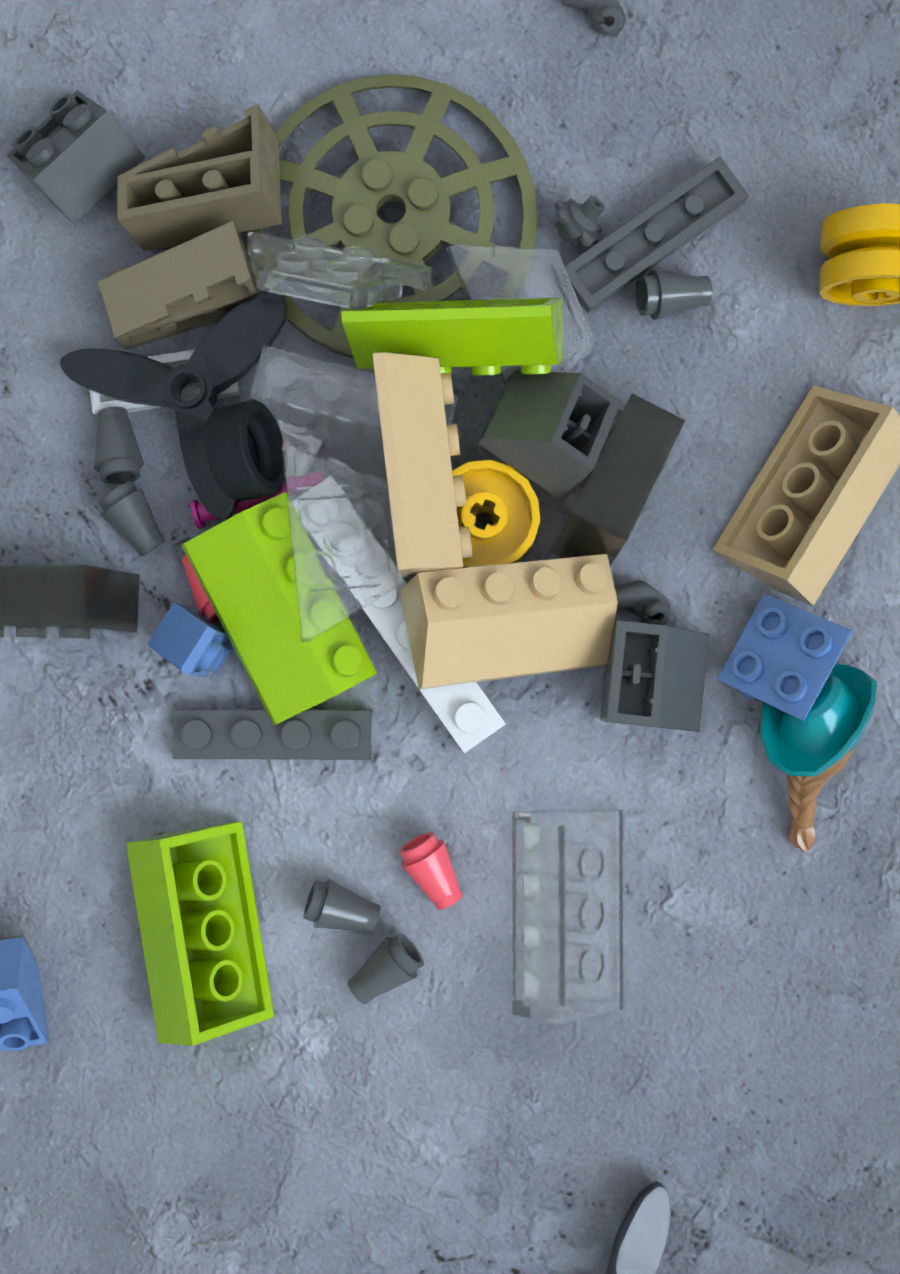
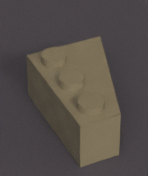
[117,104,282,251]
[98,221,260,350]

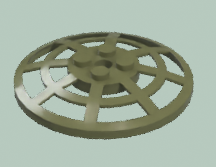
[248,74,538,359]

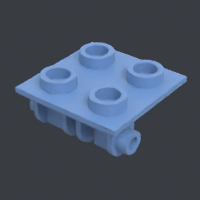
[717,593,853,721]

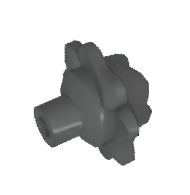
[555,195,605,247]

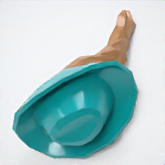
[760,663,877,852]

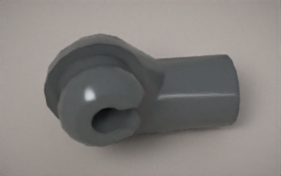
[563,0,625,36]
[614,581,671,625]

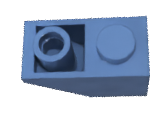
[147,602,232,677]
[0,937,49,1051]

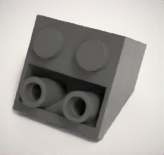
[7,90,146,224]
[478,371,621,500]
[600,620,709,732]

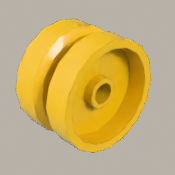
[819,203,900,306]
[452,460,540,568]

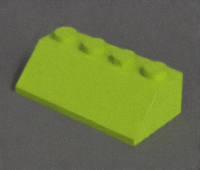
[341,297,564,377]
[181,492,377,725]
[126,821,274,1046]

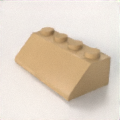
[372,352,473,578]
[712,385,900,606]
[400,554,618,690]

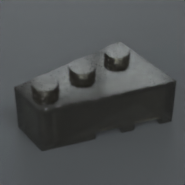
[550,393,685,566]
[0,565,140,639]

